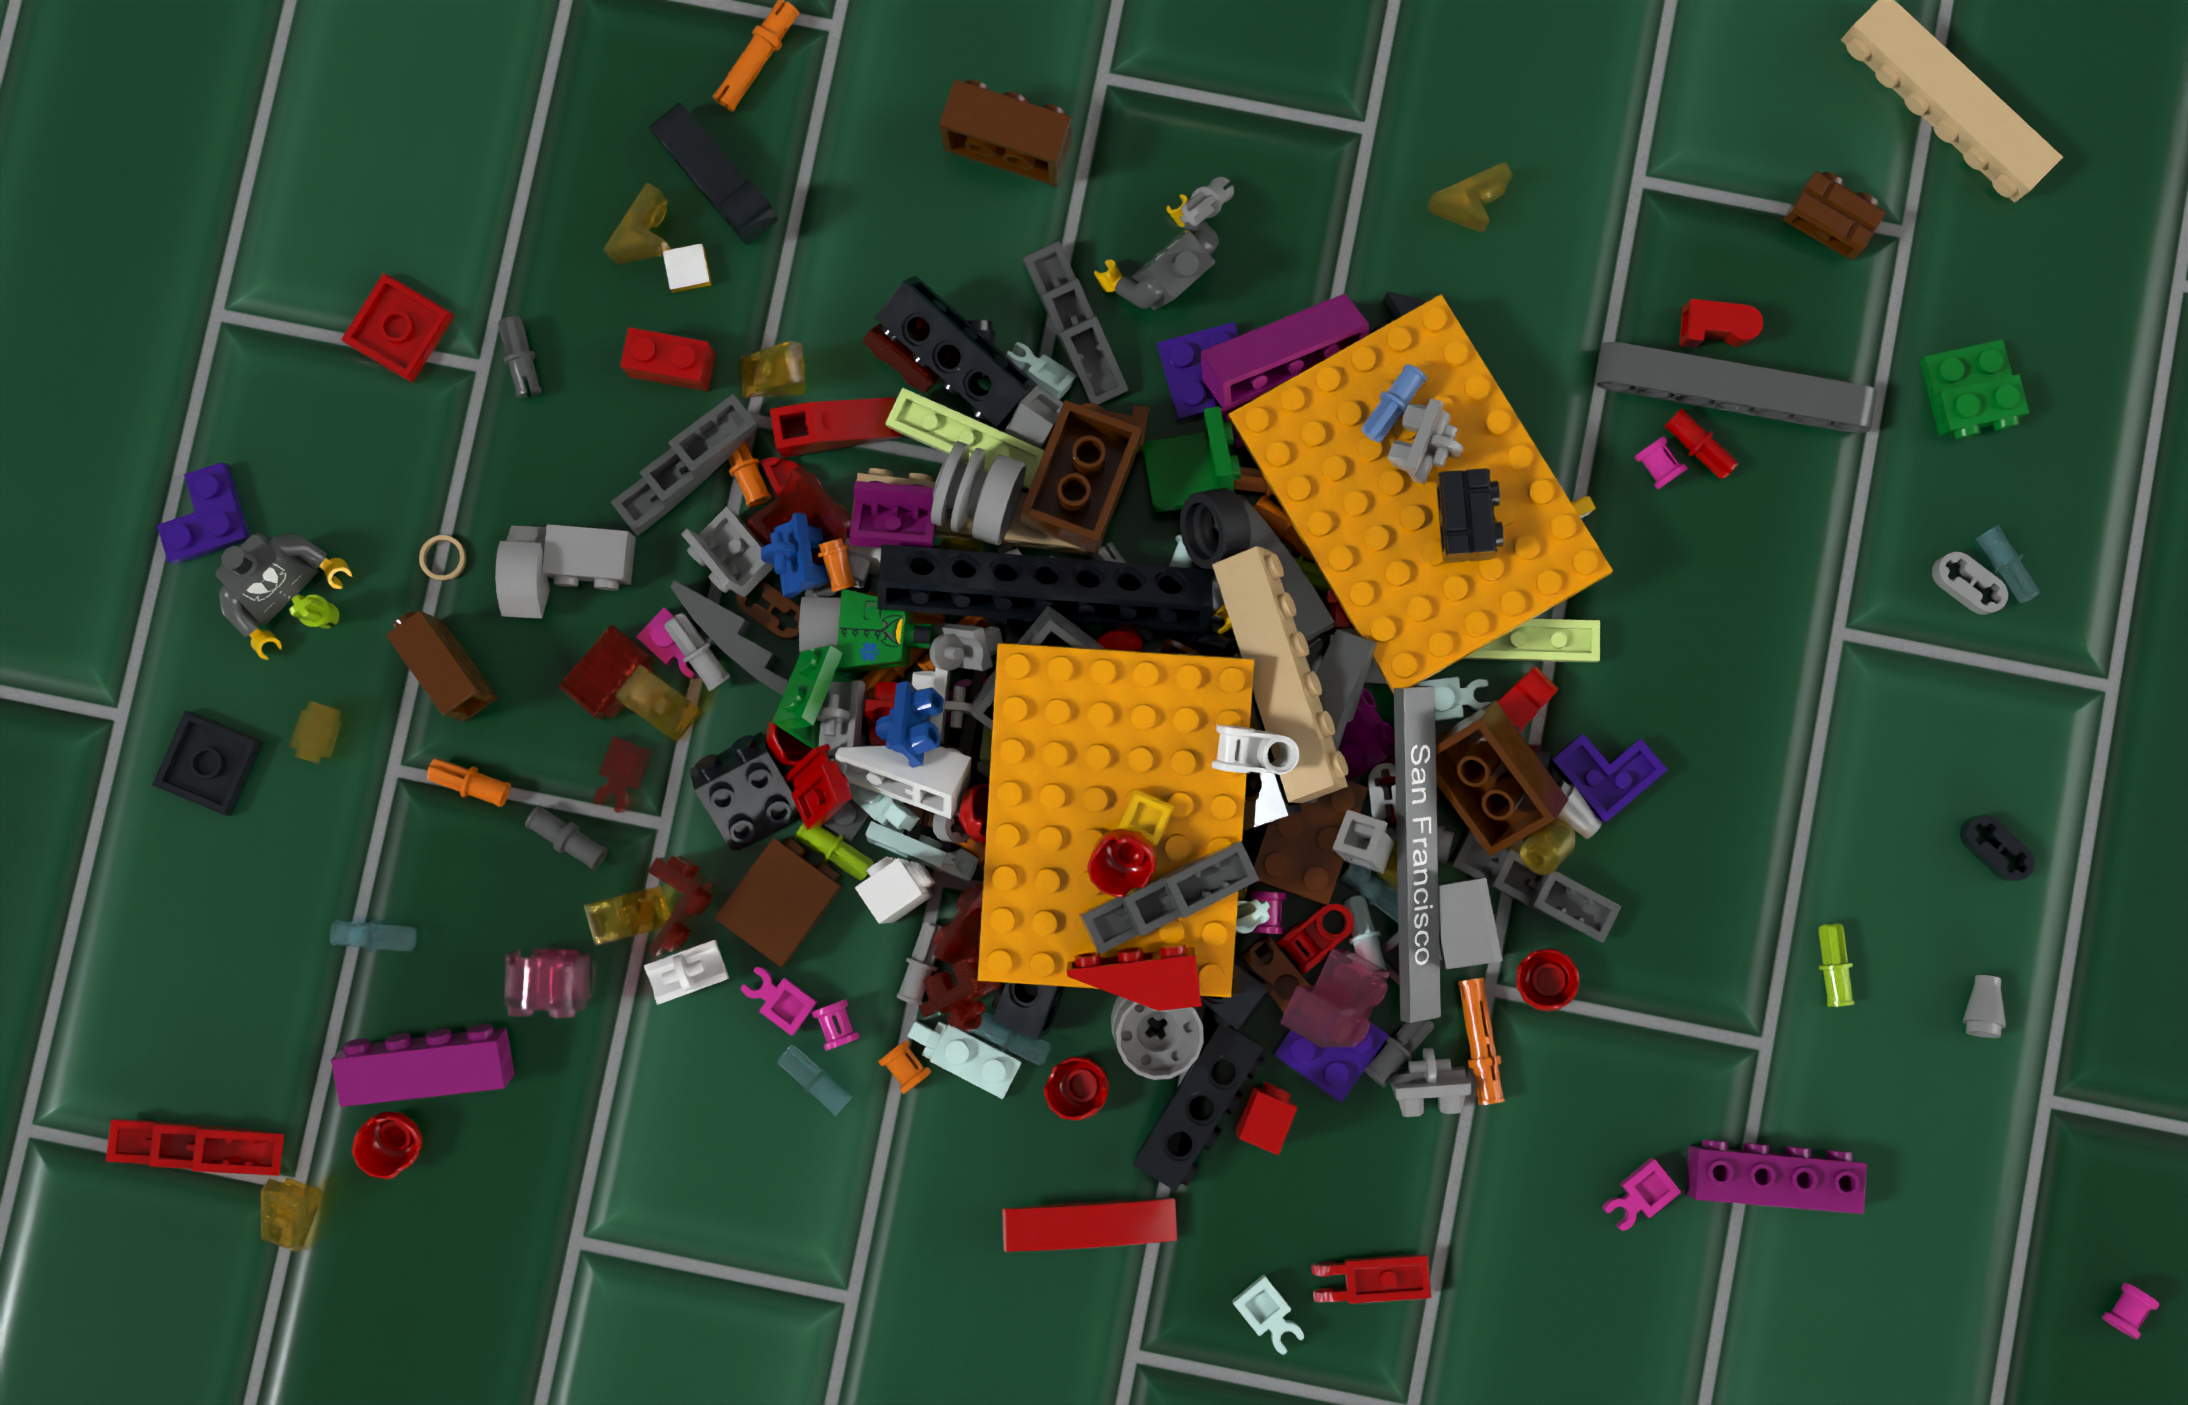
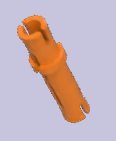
[712,0,800,112]
[1457,977,1505,1105]

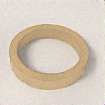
[419,535,467,581]

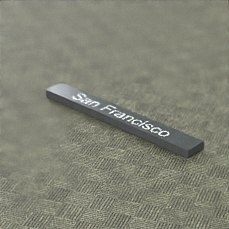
[1394,686,1441,1023]

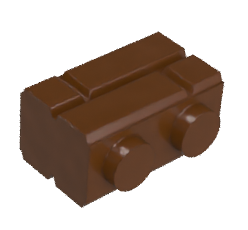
[1783,170,1886,261]

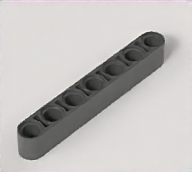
[1594,342,1877,433]

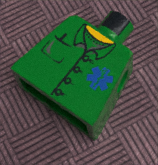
[837,590,935,673]

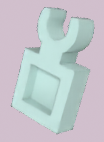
[1005,342,1077,400]
[1416,677,1491,721]
[1232,1274,1304,1355]

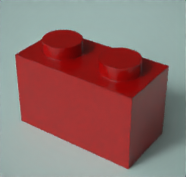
[620,327,716,392]
[1234,1082,1297,1155]

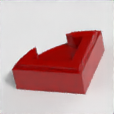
[760,457,814,499]

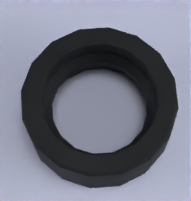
[1180,488,1251,569]

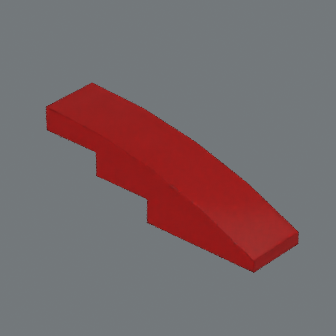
[106,1118,285,1176]
[1002,1197,1177,1252]

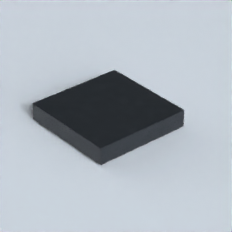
[152,710,264,816]

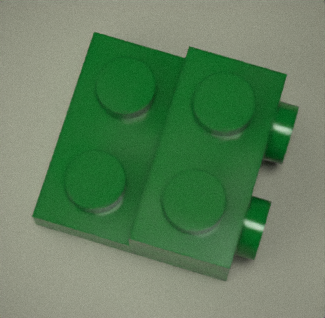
[1920,339,2030,440]

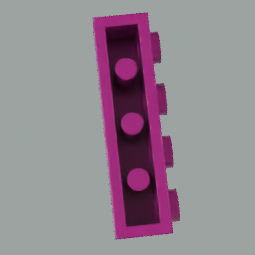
[1201,294,1369,411]
[331,1024,514,1107]
[1686,1139,1867,1214]

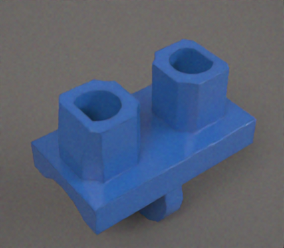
[760,513,829,598]
[876,681,944,768]

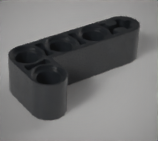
[648,102,778,245]

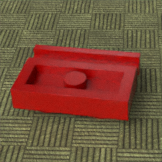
[784,744,852,830]

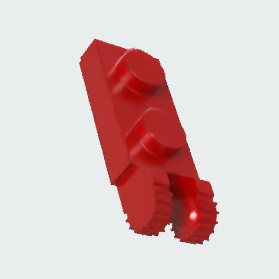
[1311,1253,1432,1304]

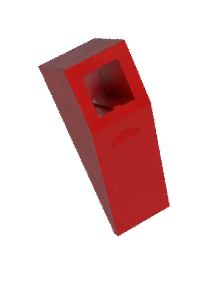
[770,397,902,458]
[1066,942,1202,1011]

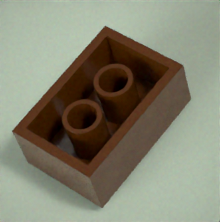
[939,79,1072,187]
[1020,400,1143,554]
[1435,700,1569,857]
[1252,780,1368,905]

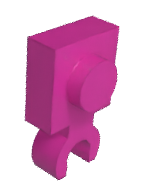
[636,608,697,679]
[741,966,818,1036]
[1602,1158,1681,1231]

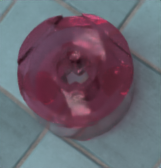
[504,948,590,1018]

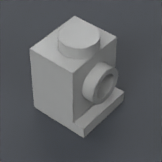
[1332,810,1395,873]

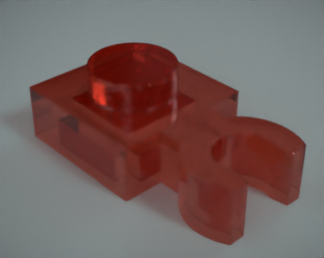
[594,736,654,813]

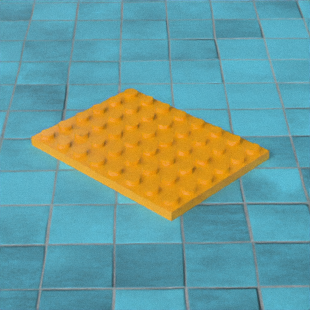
[1229,294,1613,694]
[978,642,1254,997]

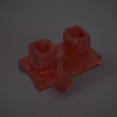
[919,957,1002,1032]

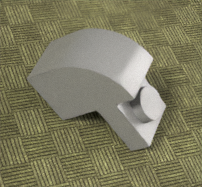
[495,526,550,618]
[799,581,849,673]

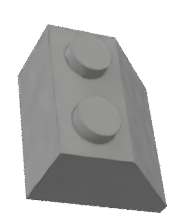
[1438,878,1503,969]

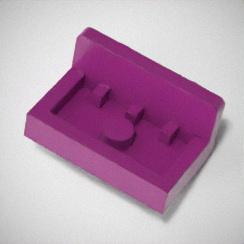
[849,481,936,548]
[1338,687,1395,781]

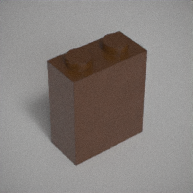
[386,610,498,722]
[714,836,844,967]

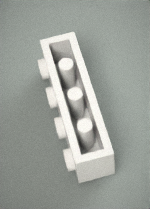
[855,856,936,924]

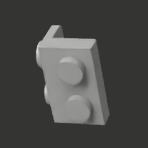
[682,506,774,598]

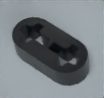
[1960,815,2035,881]

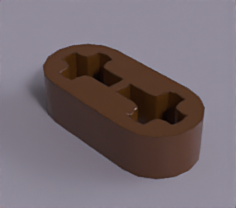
[736,580,800,640]

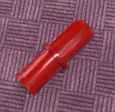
[1664,408,1737,479]

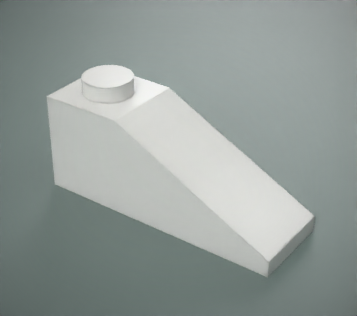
[835,746,971,819]

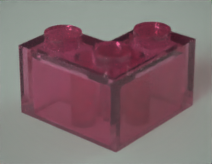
[1280,949,1390,1047]

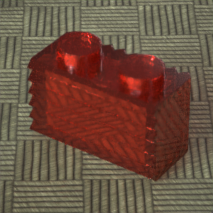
[558,625,655,721]

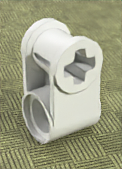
[1211,724,1299,774]

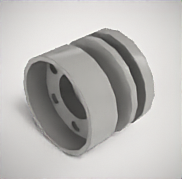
[931,441,1026,545]
[1111,996,1204,1080]

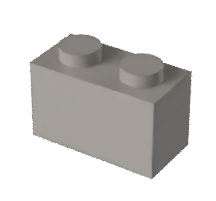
[542,524,636,591]

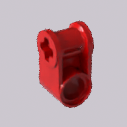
[1275,904,1354,975]

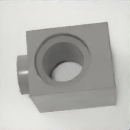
[1004,385,1063,450]

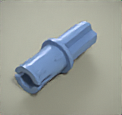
[1361,364,1427,443]

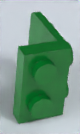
[1143,406,1241,512]
[772,645,851,759]

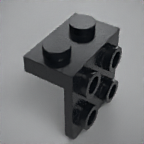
[690,732,801,851]

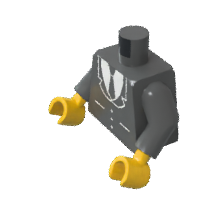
[1094,194,1219,310]
[215,533,352,660]

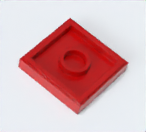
[341,272,455,383]

